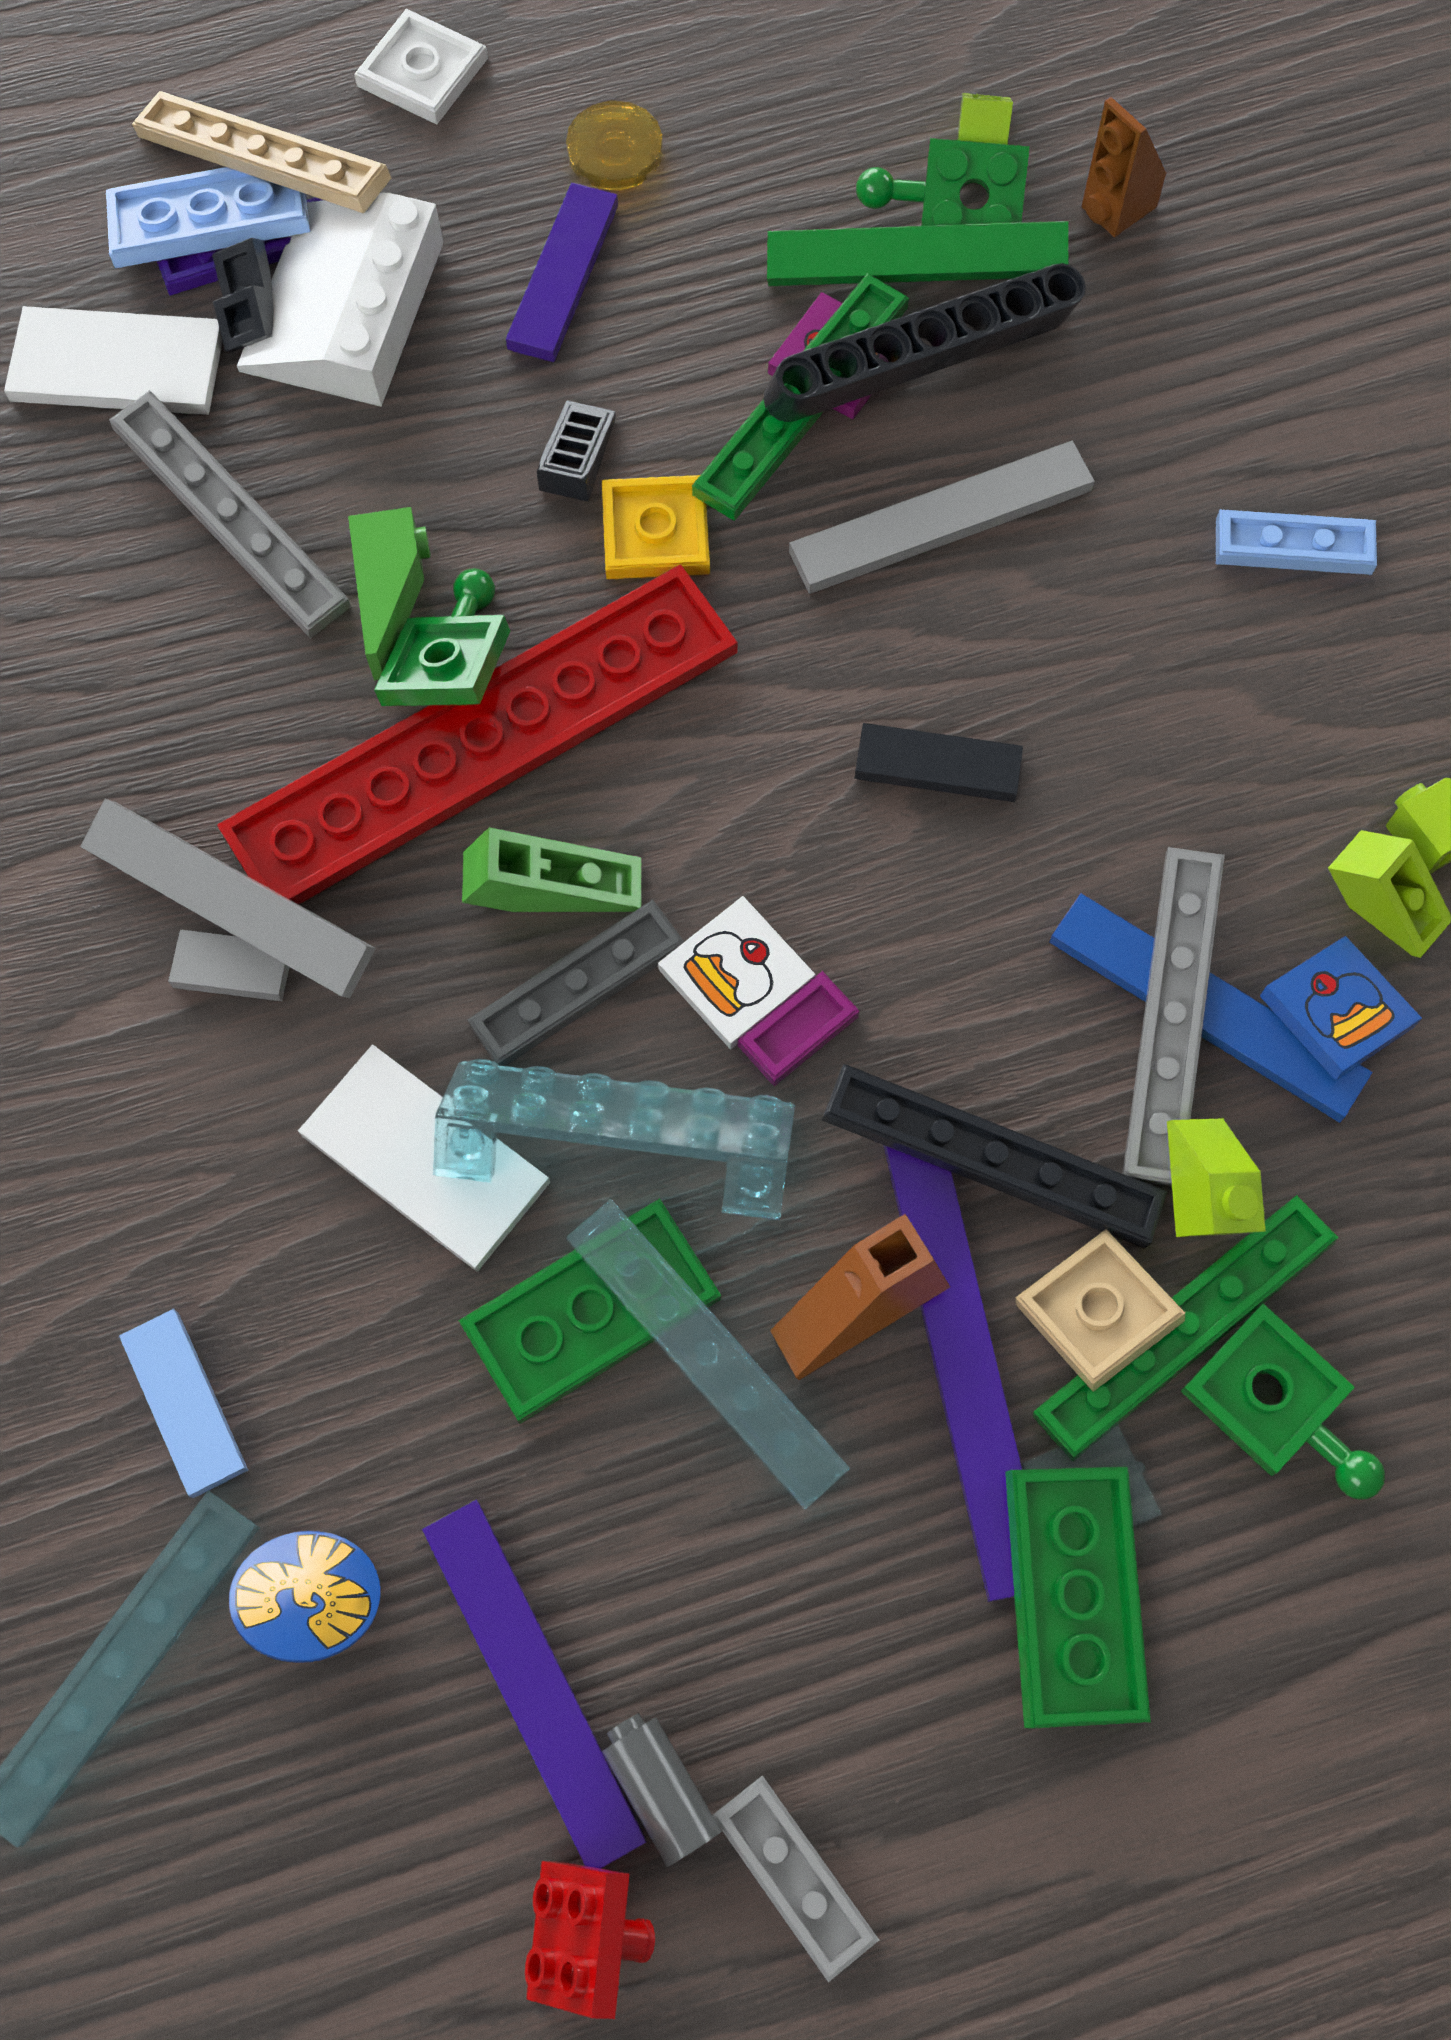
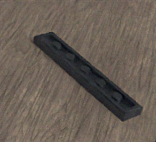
[822,1064,1167,1249]

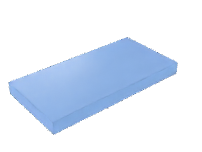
[106,167,310,269]

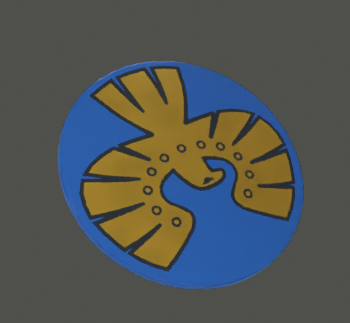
[229,1531,380,1663]

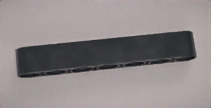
[763,263,1086,422]

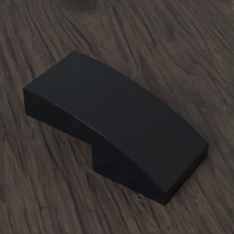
[212,238,274,352]

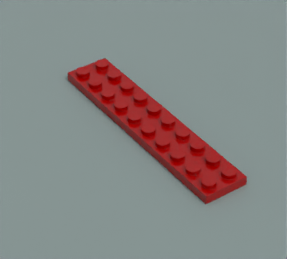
[217,564,738,905]

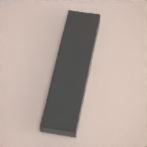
[467,900,684,1069]

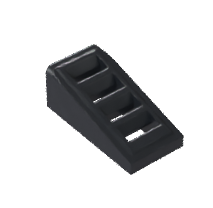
[537,401,616,502]

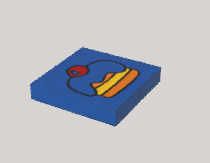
[1260,936,1422,1081]

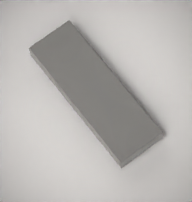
[713,1776,879,1982]

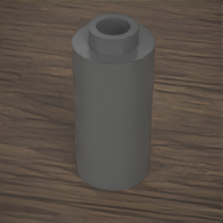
[602,1713,722,1867]

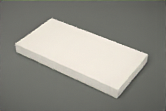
[4,306,223,415]
[298,1044,550,1272]

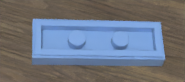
[1216,509,1377,575]
[119,1309,248,1498]

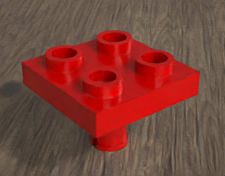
[525,1861,655,2019]

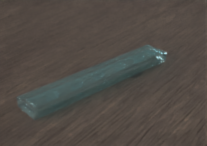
[566,1198,850,1510]
[0,1490,260,1847]

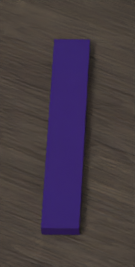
[422,1499,647,1869]

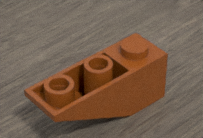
[1081,97,1166,238]
[770,1214,951,1380]

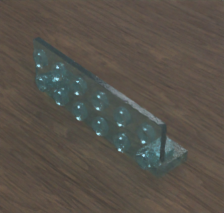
[433,1059,795,1220]

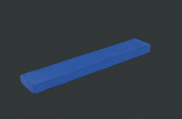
[1049,893,1373,1123]

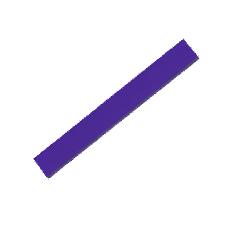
[883,1145,1022,1602]

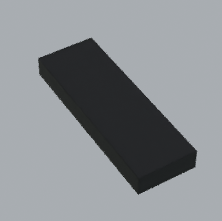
[854,723,1023,802]

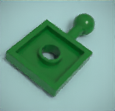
[856,138,1030,226]
[374,568,510,706]
[1181,1303,1385,1500]

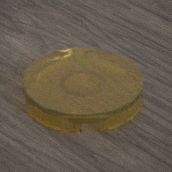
[566,100,663,190]

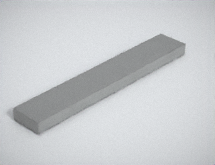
[109,390,351,639]
[789,440,1095,594]
[80,798,376,998]
[1122,847,1225,1186]

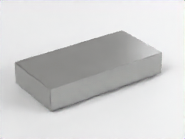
[168,930,289,1001]

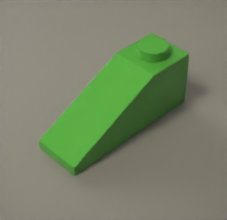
[348,507,431,680]
[462,827,641,912]

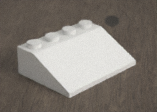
[237,193,443,407]

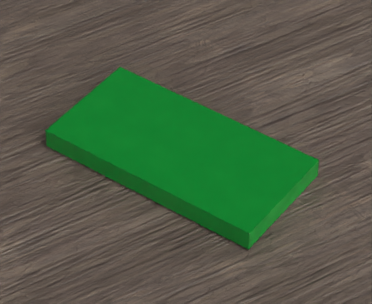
[458,1198,721,1424]
[1005,1467,1151,1728]

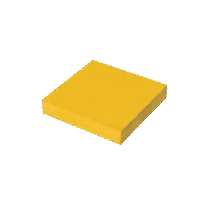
[602,475,710,579]

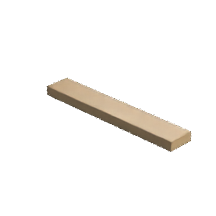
[132,91,391,213]

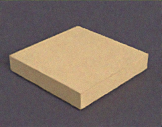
[1015,1229,1185,1392]

